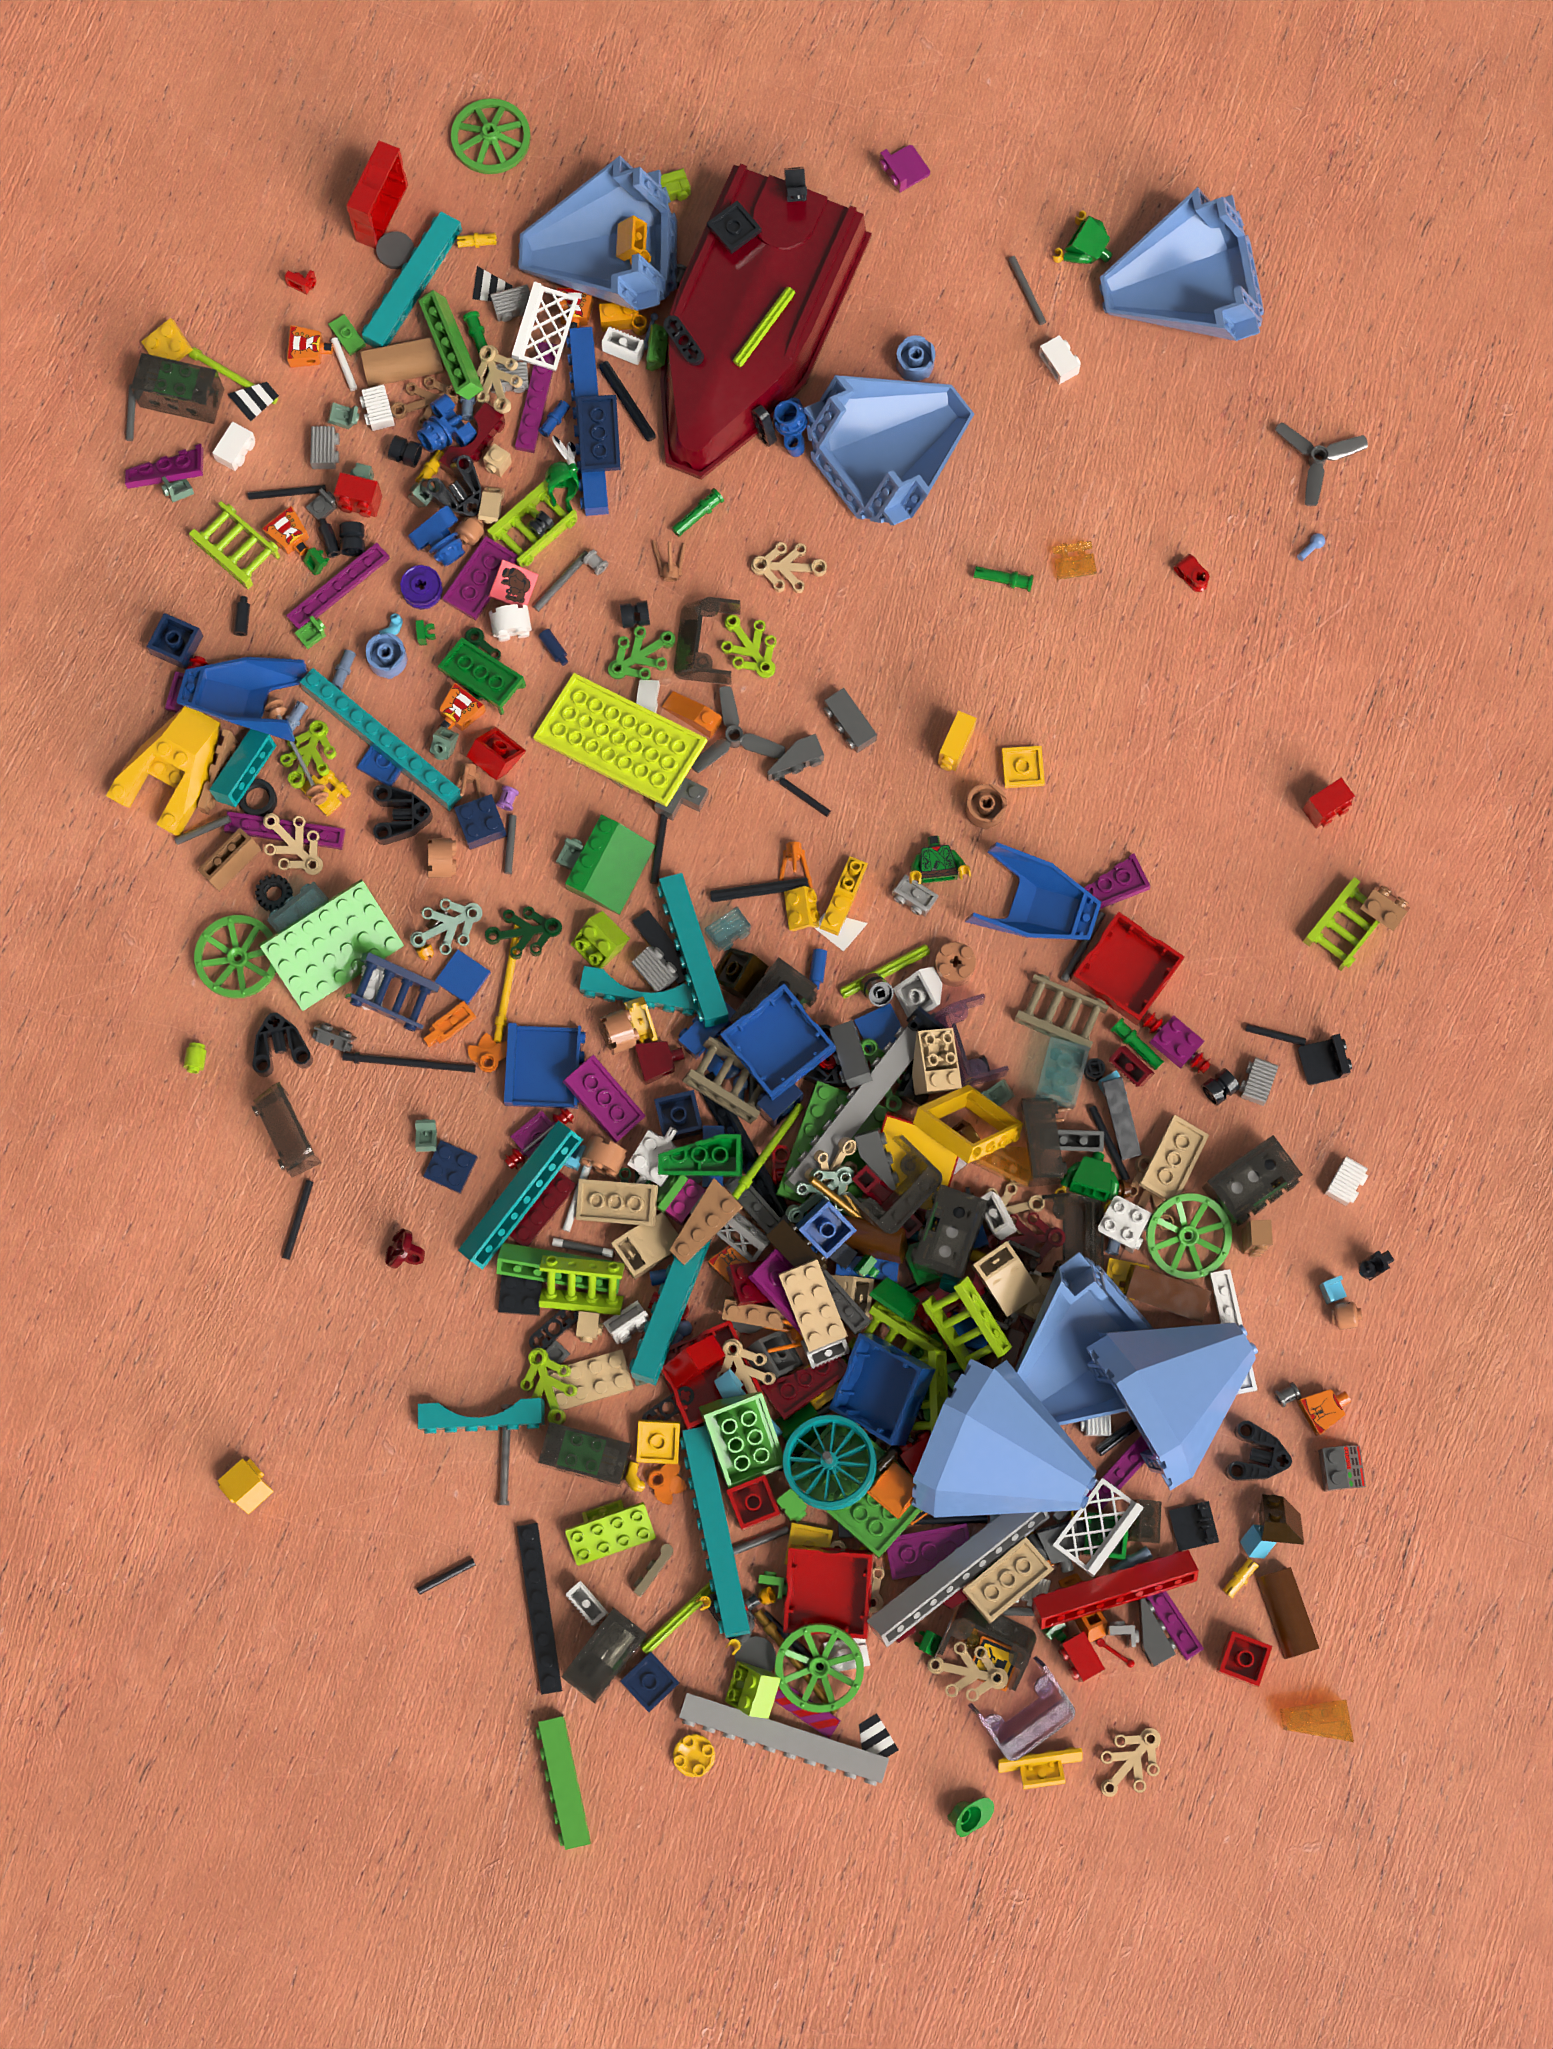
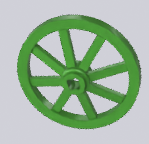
[451,99,531,174]
[194,915,276,999]
[1146,1193,1232,1279]
[775,1623,864,1713]

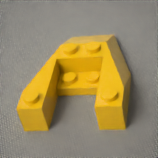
[106,706,221,836]

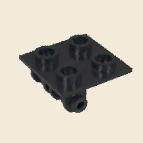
[1169,1501,1219,1551]

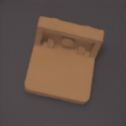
[1360,885,1410,931]

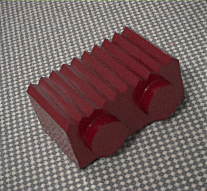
[1109,1046,1155,1087]

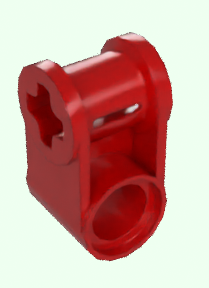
[1173,554,1210,592]
[772,1145,790,1185]

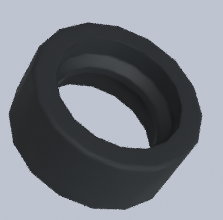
[239,779,277,817]

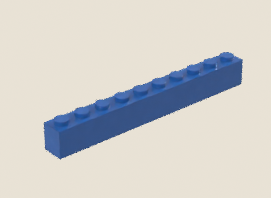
[566,327,609,516]

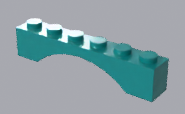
[579,966,699,1016]
[418,1398,545,1434]

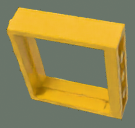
[913,1085,1023,1164]

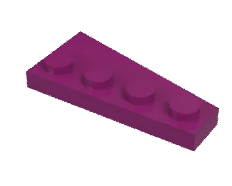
[125,444,203,489]
[1084,853,1150,909]

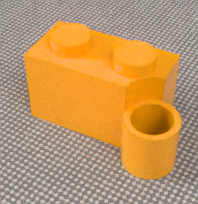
[616,215,651,265]
[599,303,648,335]

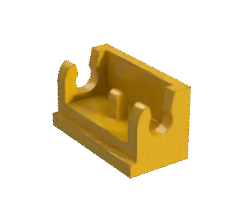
[624,997,658,1044]

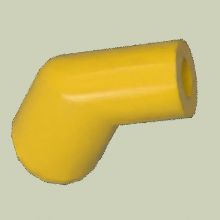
[625,1462,645,1492]

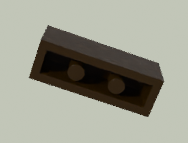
[766,1219,828,1272]

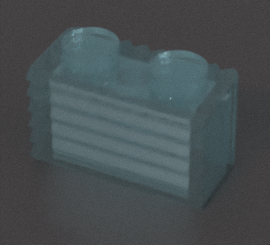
[704,907,751,952]

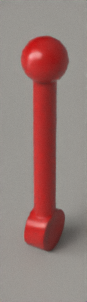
[1097,1638,1135,1668]

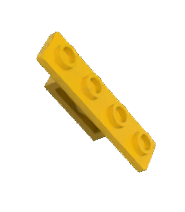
[998,1747,1083,1789]

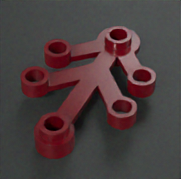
[987,1212,1066,1266]

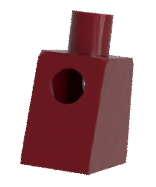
[635,1041,685,1085]

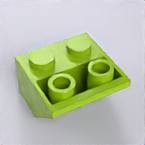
[571,911,630,969]
[725,1661,781,1719]

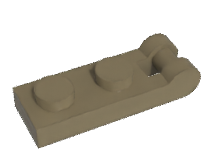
[633,1544,674,1597]

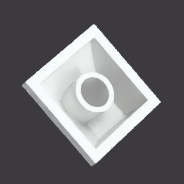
[893,966,942,1017]

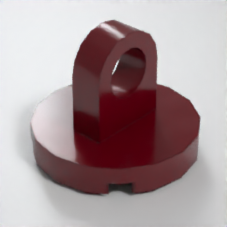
[385,1229,425,1269]

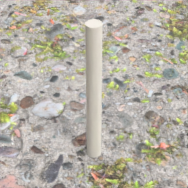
[562,1166,592,1232]

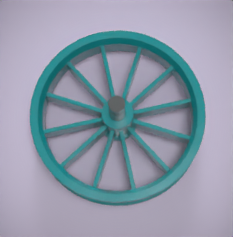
[783,1415,877,1510]

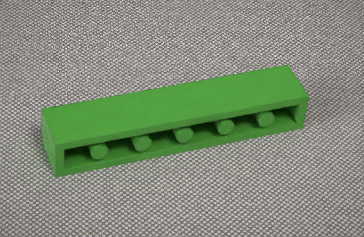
[418,290,484,400]
[496,1243,622,1294]
[535,1716,591,1850]

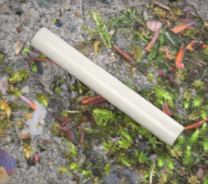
[330,337,357,391]

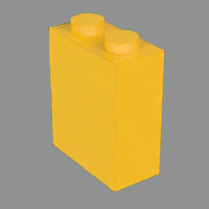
[938,710,977,772]

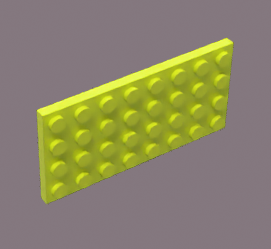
[533,673,707,807]

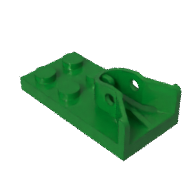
[438,637,526,715]

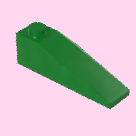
[658,1134,742,1177]

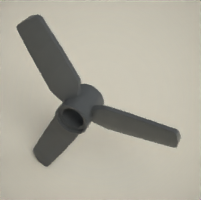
[1275,422,1368,506]
[692,686,785,773]

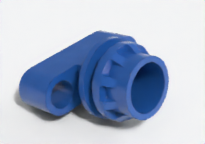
[417,394,477,453]
[773,398,808,457]
[408,505,465,567]

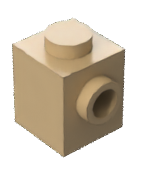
[483,443,512,477]
[576,1311,603,1343]

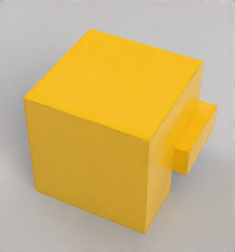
[218,1458,274,1514]

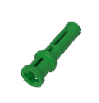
[463,311,491,370]
[671,488,724,537]
[974,566,1034,592]
[1110,1018,1164,1070]

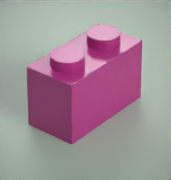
[665,1178,706,1226]

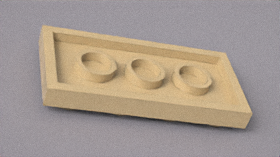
[1139,1115,1209,1205]
[576,1179,658,1226]
[778,1259,847,1352]
[548,1349,634,1410]
[962,1537,1054,1624]

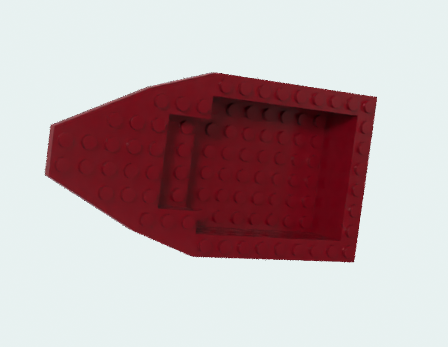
[660,163,872,480]

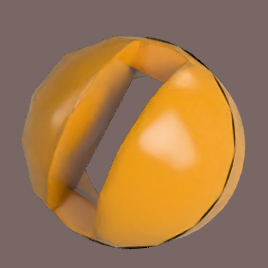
[416,944,434,961]
[758,1586,776,1605]

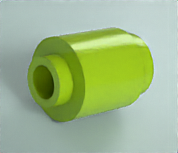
[183,1042,207,1074]

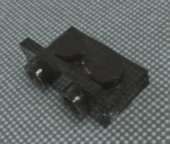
[1127,1499,1162,1544]

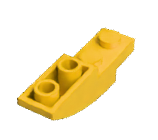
[820,856,868,936]

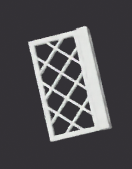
[512,282,578,371]
[1053,1478,1144,1577]

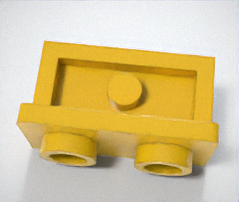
[784,886,820,931]

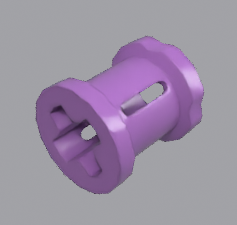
[496,786,519,811]

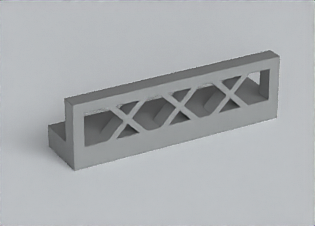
[690,1193,771,1262]

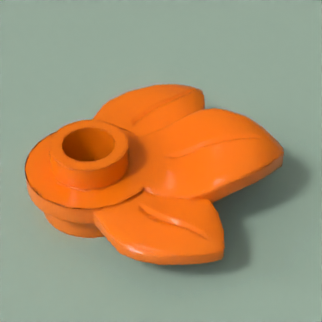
[468,1033,507,1073]
[647,1464,687,1505]

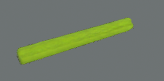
[733,287,795,367]
[839,944,930,998]
[641,1582,715,1654]

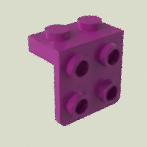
[879,145,930,193]

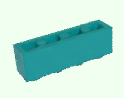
[209,729,277,807]

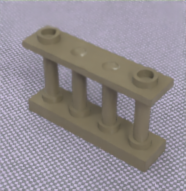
[1014,974,1109,1053]
[682,1037,764,1124]

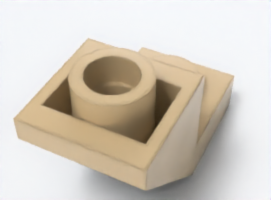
[478,487,505,523]

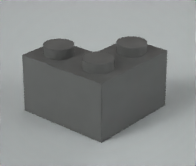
[655,778,708,821]

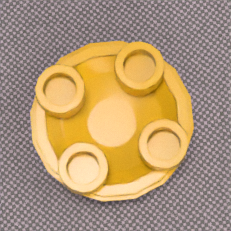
[673,1734,715,1777]

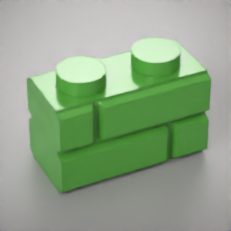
[777,1488,807,1523]

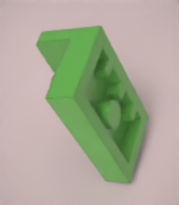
[646,324,668,372]
[656,1175,688,1214]

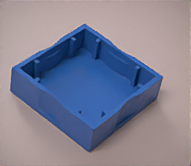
[720,984,836,1101]
[829,1333,936,1446]

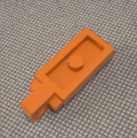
[423,1001,476,1047]

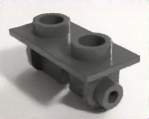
[312,1022,357,1053]

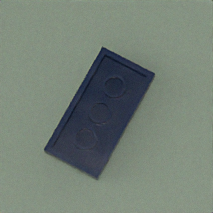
[577,395,621,473]

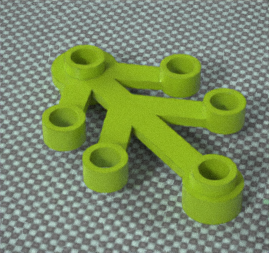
[721,615,777,678]
[280,720,337,789]
[520,1348,578,1425]

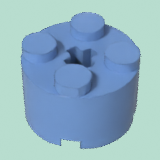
[896,335,935,381]
[366,633,408,679]

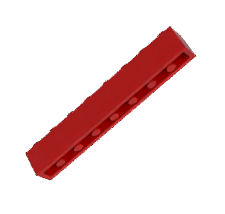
[1032,1550,1199,1630]

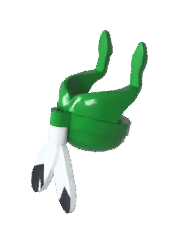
[544,436,579,513]

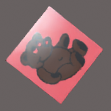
[488,560,538,608]

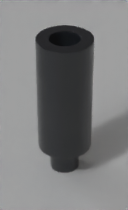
[318,519,340,558]
[233,596,250,636]

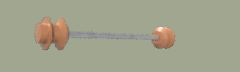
[264,698,329,805]

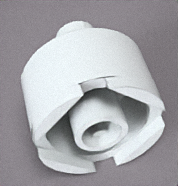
[489,604,532,642]

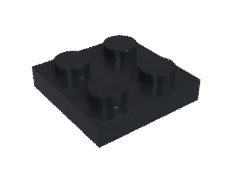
[707,201,762,254]
[498,1275,543,1316]

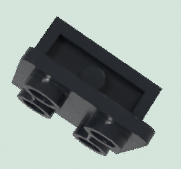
[1298,1034,1352,1085]

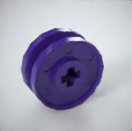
[400,565,443,610]

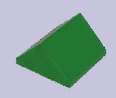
[869,1277,920,1323]
[774,1403,827,1455]

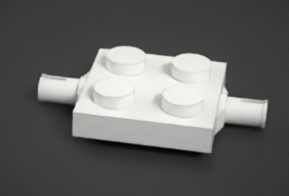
[627,1127,677,1187]

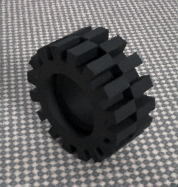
[255,874,293,913]

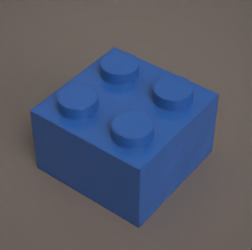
[795,1197,857,1259]

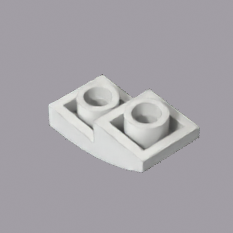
[636,680,660,713]

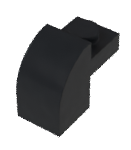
[784,167,807,202]

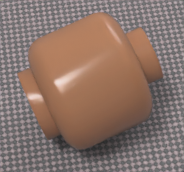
[455,516,484,546]
[1332,1302,1363,1330]

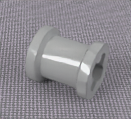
[583,549,609,576]

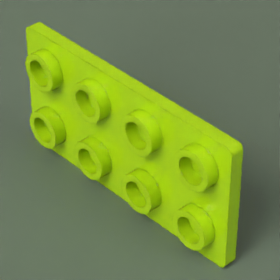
[565,1499,656,1566]

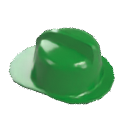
[947,1797,994,1837]

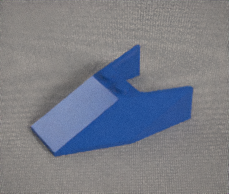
[177,657,308,742]
[965,842,1102,940]

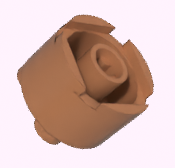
[965,784,1007,829]
[427,838,456,878]
[934,942,976,987]
[599,1009,640,1055]
[579,1136,627,1178]

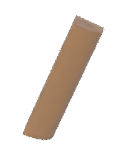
[360,337,444,387]

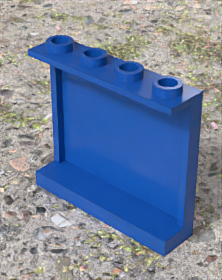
[504,1023,586,1109]

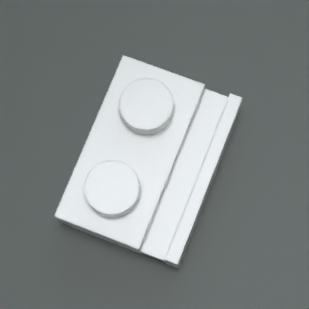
[823,1638,870,1672]

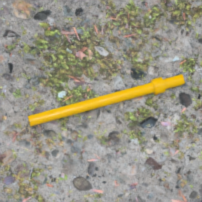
[493,925,520,1042]

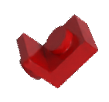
[284,270,317,295]

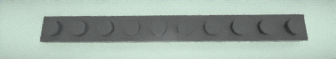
[724,1175,871,1335]

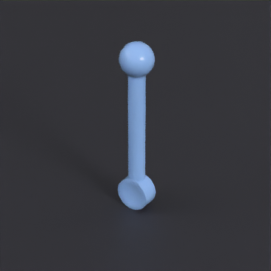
[644,313,658,350]

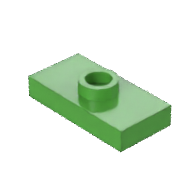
[328,314,366,356]

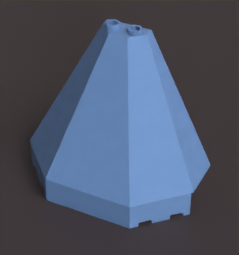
[518,156,677,311]
[1099,187,1264,341]
[804,375,974,526]
[1015,1252,1154,1425]
[1086,1323,1258,1491]
[912,1359,1097,1517]

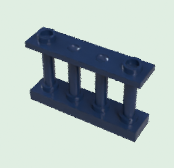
[345,952,440,1032]

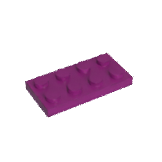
[442,536,519,621]
[562,1055,646,1143]
[748,1248,803,1337]
[887,1523,970,1580]

